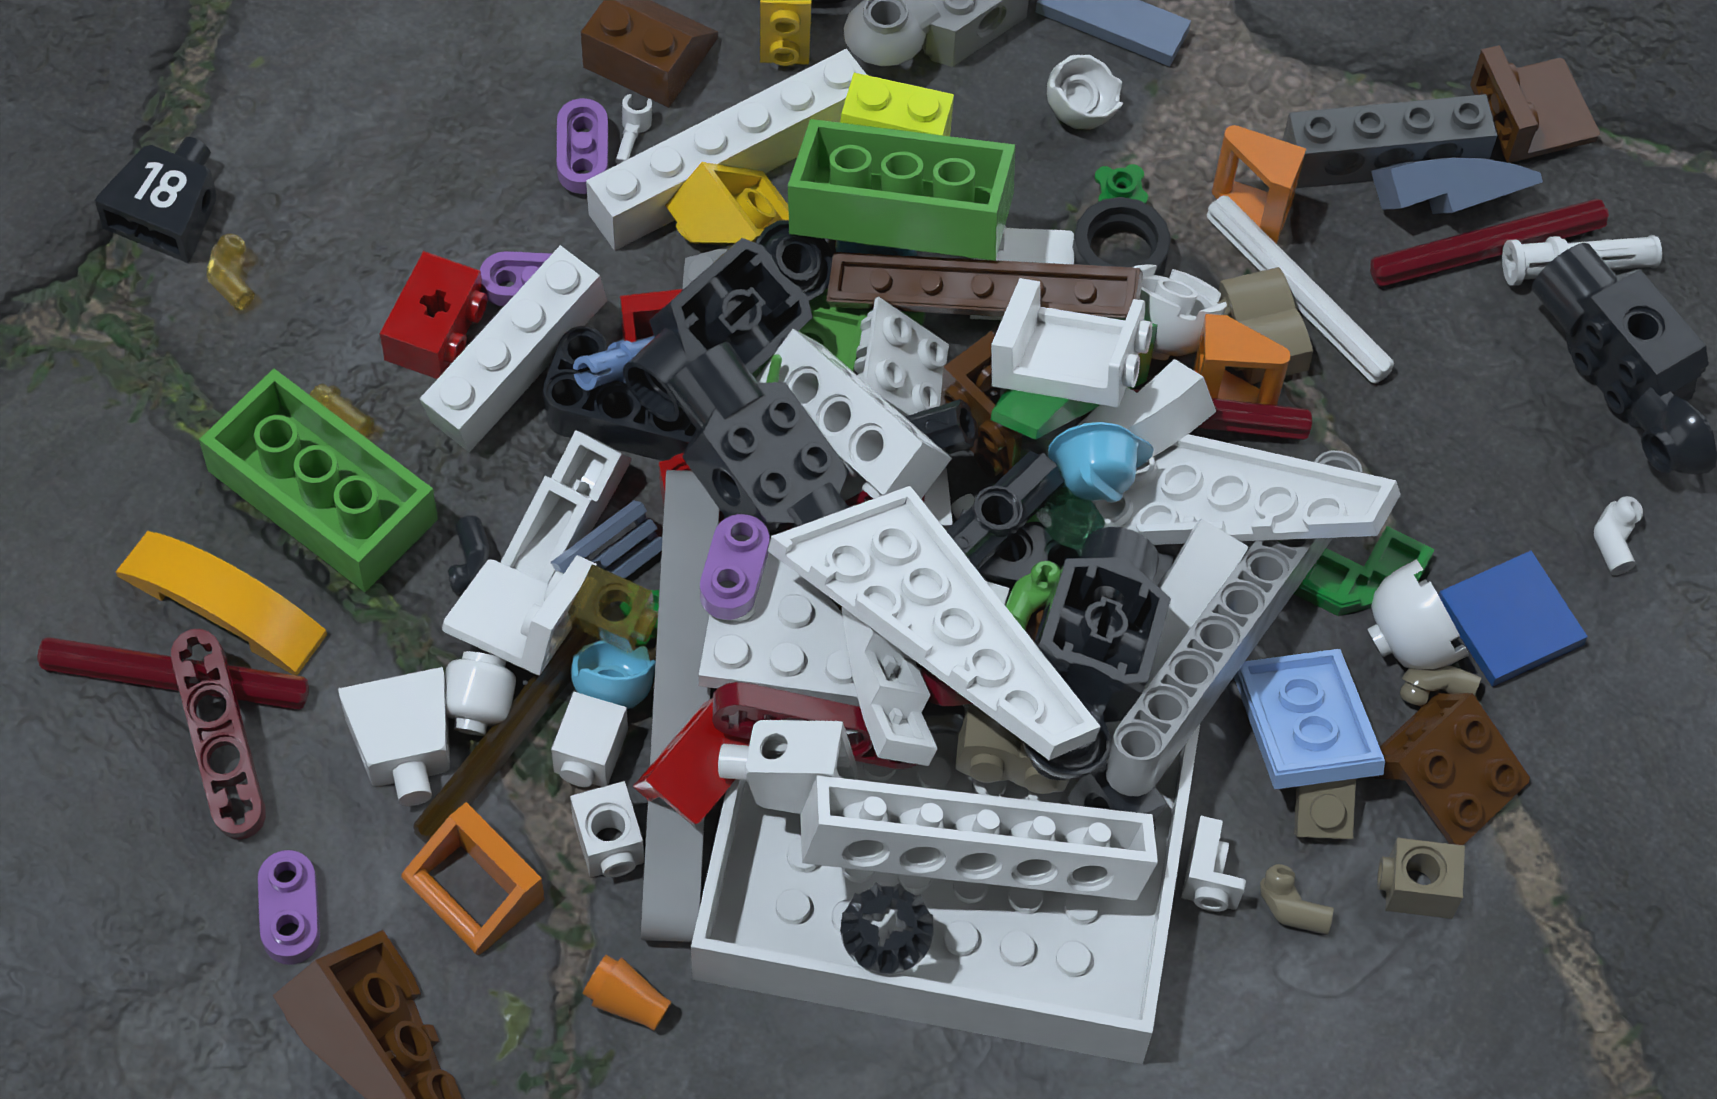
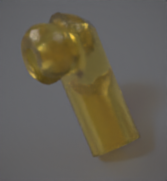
[206,234,255,311]

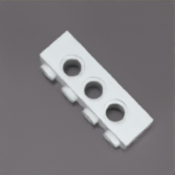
[755,329,952,499]

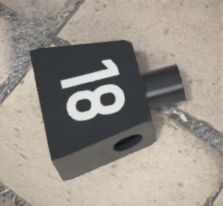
[94,137,217,264]

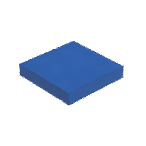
[1438,551,1588,687]

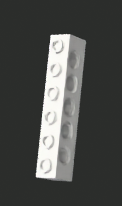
[800,775,1158,900]

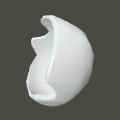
[1047,55,1123,129]

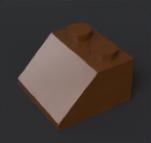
[581,0,718,108]

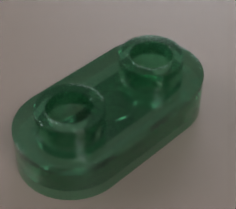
[1036,471,1105,549]

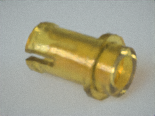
[309,383,374,437]

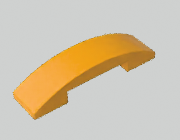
[116,531,327,676]

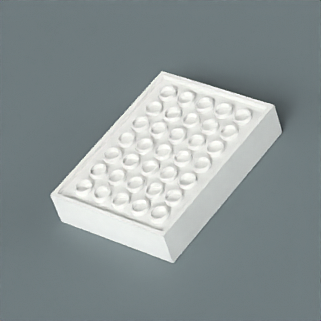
[691,667,1200,1065]

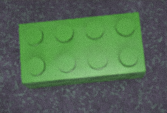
[788,119,1015,261]
[199,368,438,592]

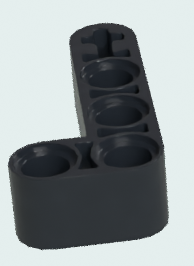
[543,326,696,461]

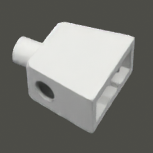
[338,667,450,806]
[718,720,858,814]

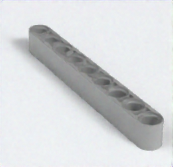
[1106,450,1363,796]
[641,470,719,942]

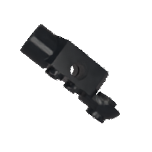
[623,220,833,422]
[1532,243,1717,475]
[666,342,850,539]
[1021,527,1171,781]

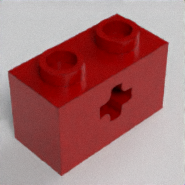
[380,251,488,379]

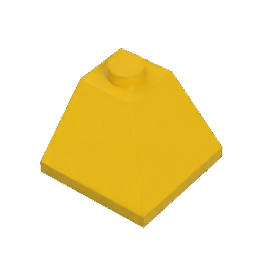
[665,162,789,246]

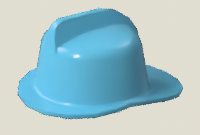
[1048,422,1154,503]

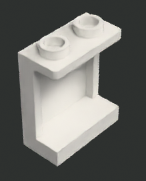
[991,278,1152,407]

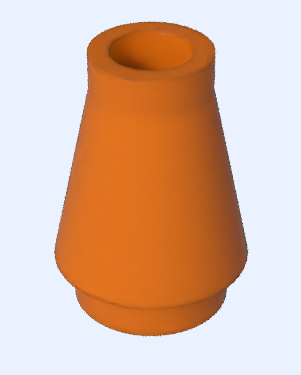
[582,954,672,1031]

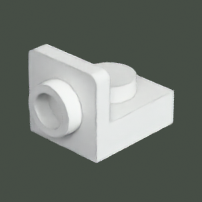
[1181,816,1246,911]

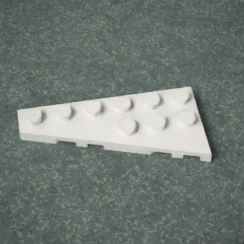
[1047,434,1401,545]
[768,486,1100,760]

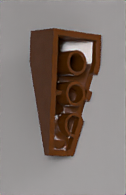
[273,930,462,1099]

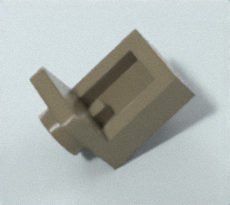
[1294,779,1356,839]

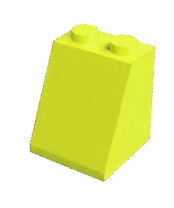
[840,73,954,136]

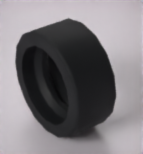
[1072,197,1171,276]

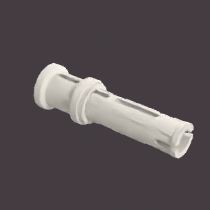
[1502,235,1662,286]

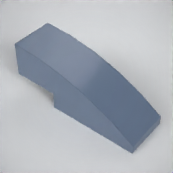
[1371,158,1543,214]

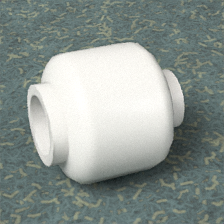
[445,651,516,736]

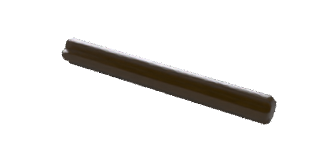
[413,625,597,843]

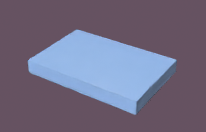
[1234,649,1385,790]

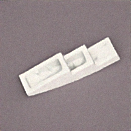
[1141,518,1249,695]
[842,607,938,766]

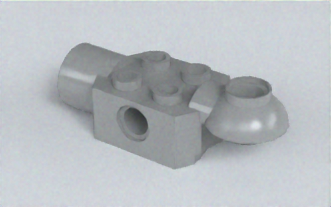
[843,0,1029,67]

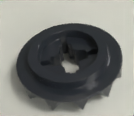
[840,883,934,974]

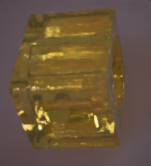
[568,564,658,653]

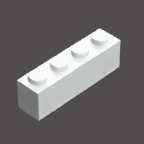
[420,245,608,453]

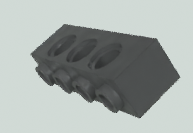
[1282,94,1497,188]

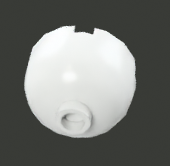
[1133,264,1227,360]
[1367,559,1469,670]

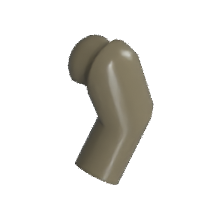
[1400,665,1481,706]
[1260,864,1334,935]

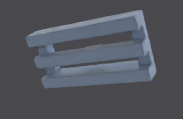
[551,500,663,608]

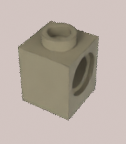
[1377,838,1465,919]

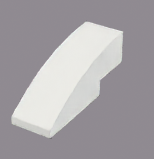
[1047,359,1216,491]
[500,430,632,584]

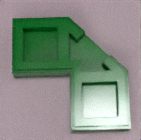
[1293,526,1435,616]

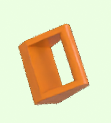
[1212,125,1306,244]
[1193,314,1291,405]
[401,802,545,955]

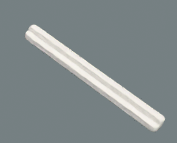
[1207,195,1394,383]

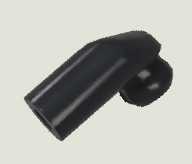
[447,515,490,594]

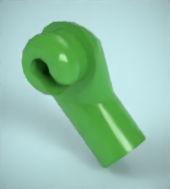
[1005,561,1061,630]

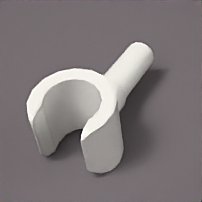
[615,94,652,164]

